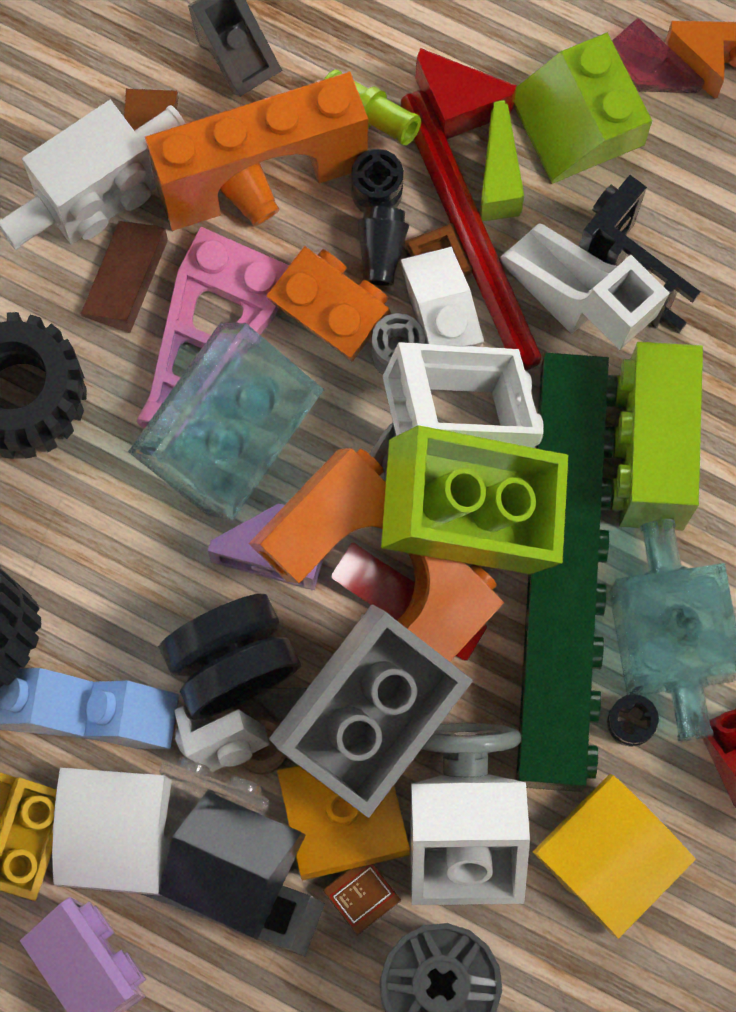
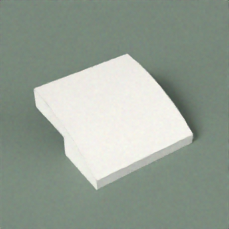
[52,767,172,896]

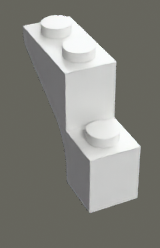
[499,223,670,350]

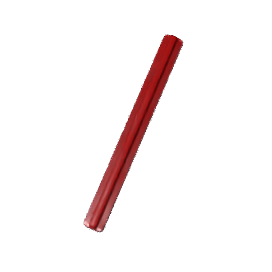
[401,90,541,371]

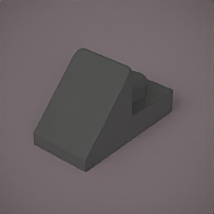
[188,0,283,97]

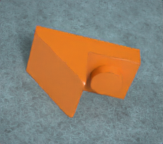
[665,21,736,98]

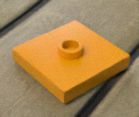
[277,765,411,881]

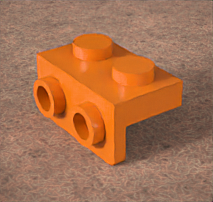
[266,246,391,362]

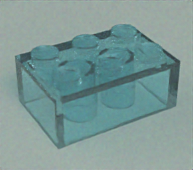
[128,323,324,521]

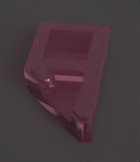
[612,18,705,93]

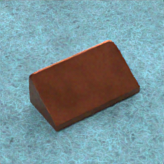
[81,221,168,333]

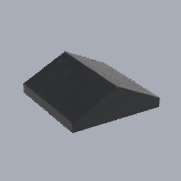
[158,791,306,940]

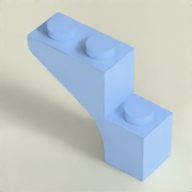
[0,668,179,749]

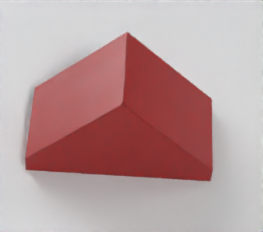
[415,48,517,139]

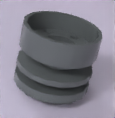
[379,923,502,1012]

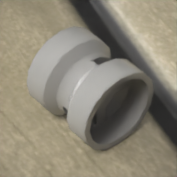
[371,313,425,375]

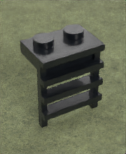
[579,175,701,333]

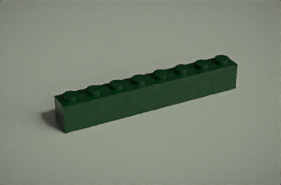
[516,352,617,792]

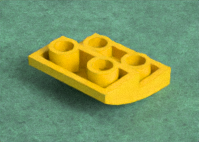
[0,773,57,902]
[532,774,696,939]

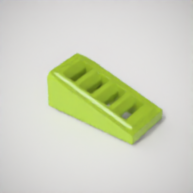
[480,100,524,221]

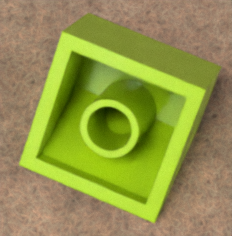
[514,32,652,184]

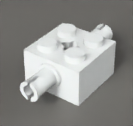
[0,99,186,250]

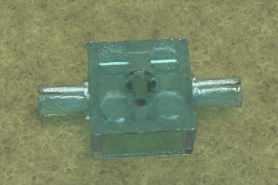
[609,519,736,741]

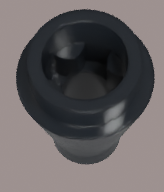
[357,206,409,286]

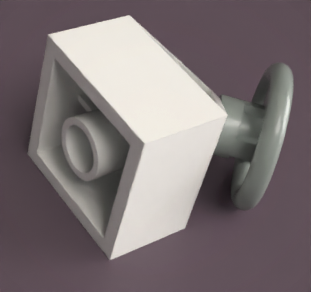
[410,723,530,905]

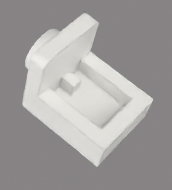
[174,705,270,772]

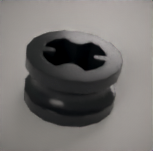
[607,694,659,747]

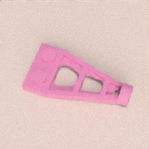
[137,227,289,441]

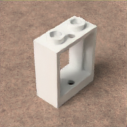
[383,342,543,448]

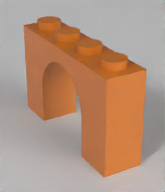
[145,71,368,231]
[248,448,504,662]

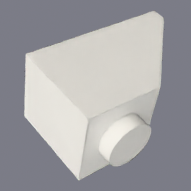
[400,247,484,347]

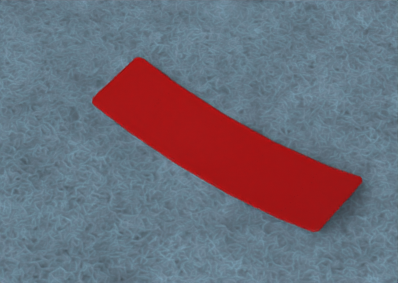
[331,542,487,661]

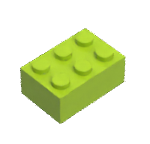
[611,342,703,531]
[381,425,568,574]

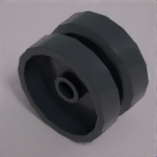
[158,594,301,720]

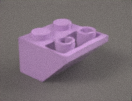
[20,897,146,1012]

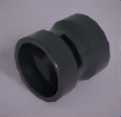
[351,149,404,212]

